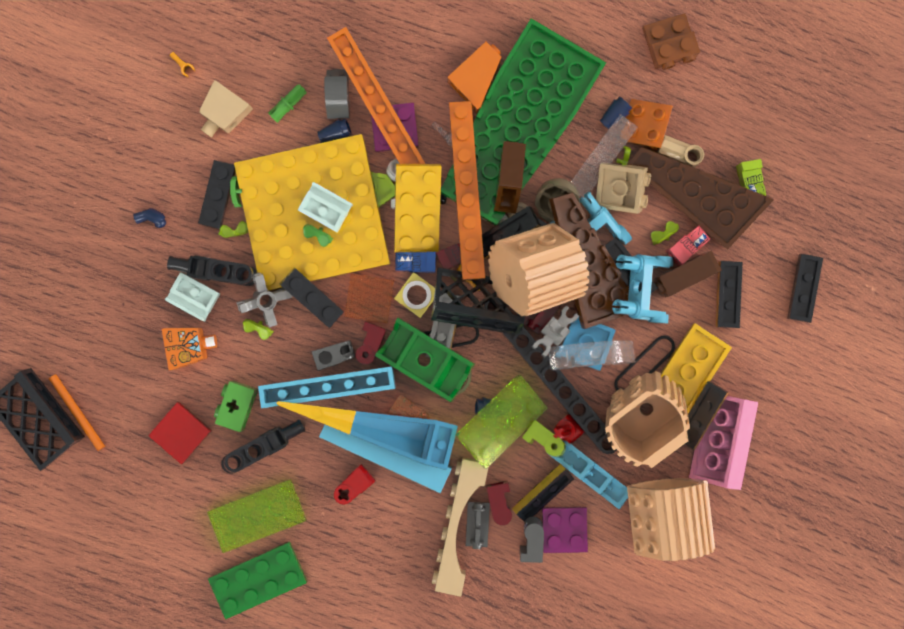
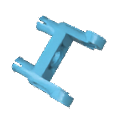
[550,192,632,245]
[612,254,674,324]

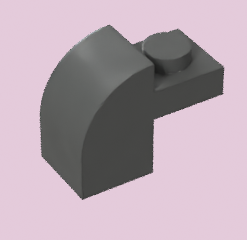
[324,69,350,119]

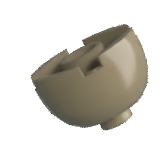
[535,178,580,222]

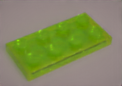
[456,375,548,469]
[207,479,306,553]

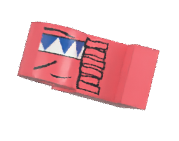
[666,225,710,266]

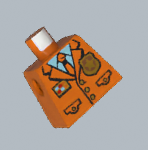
[162,328,217,370]

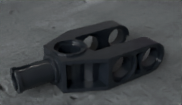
[167,255,257,286]
[221,419,305,474]

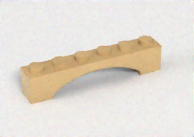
[432,457,489,597]

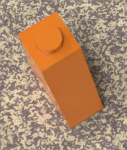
[447,41,501,113]

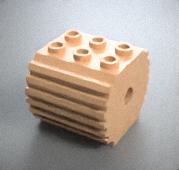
[488,223,589,316]
[605,371,690,468]
[627,478,715,561]

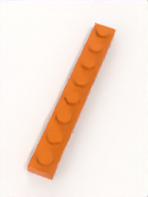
[327,27,425,164]
[449,101,485,280]

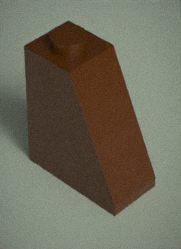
[494,141,526,214]
[655,250,722,298]

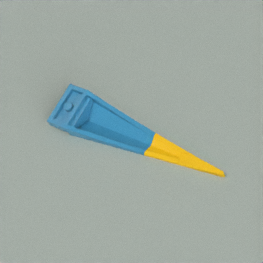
[276,401,458,470]

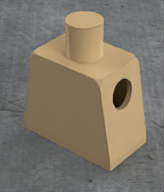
[199,80,253,138]

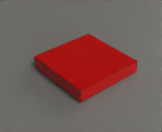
[148,402,212,465]

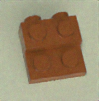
[642,13,700,70]

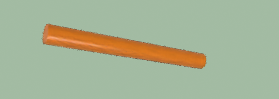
[49,374,105,451]

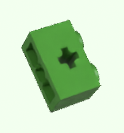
[214,381,258,432]

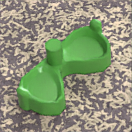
[230,176,242,208]
[303,224,333,247]

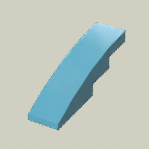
[547,440,628,510]

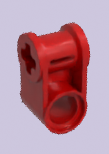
[334,464,376,505]

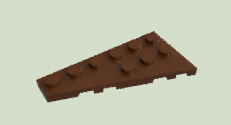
[627,147,774,250]
[549,193,629,329]

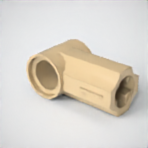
[658,135,704,167]

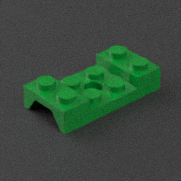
[375,318,475,402]

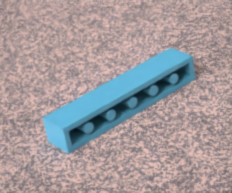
[258,366,396,408]
[319,425,452,493]

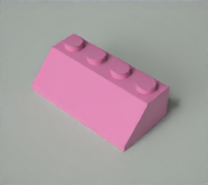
[689,396,758,490]

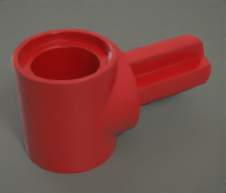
[553,414,584,444]

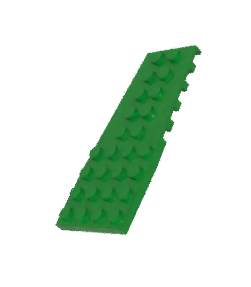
[441,18,606,226]

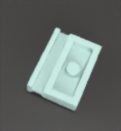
[298,182,353,233]
[165,272,220,321]

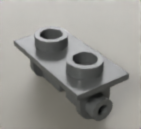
[465,502,490,549]

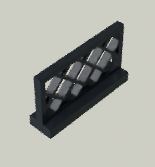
[431,267,525,335]
[0,368,85,471]

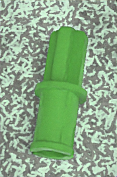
[268,84,307,123]

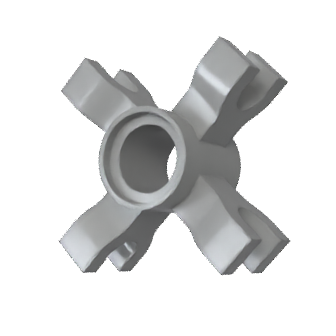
[236,272,292,327]
[532,305,579,358]

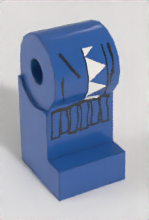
[395,252,436,273]

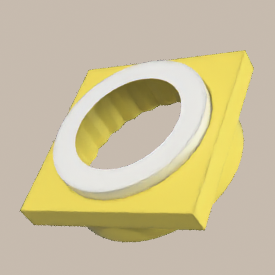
[394,272,435,318]

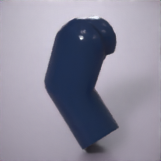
[133,208,166,228]

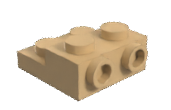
[596,163,651,214]

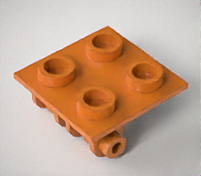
[619,99,673,150]

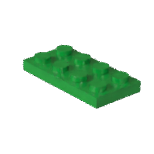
[208,541,308,620]

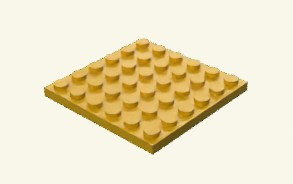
[234,134,390,291]

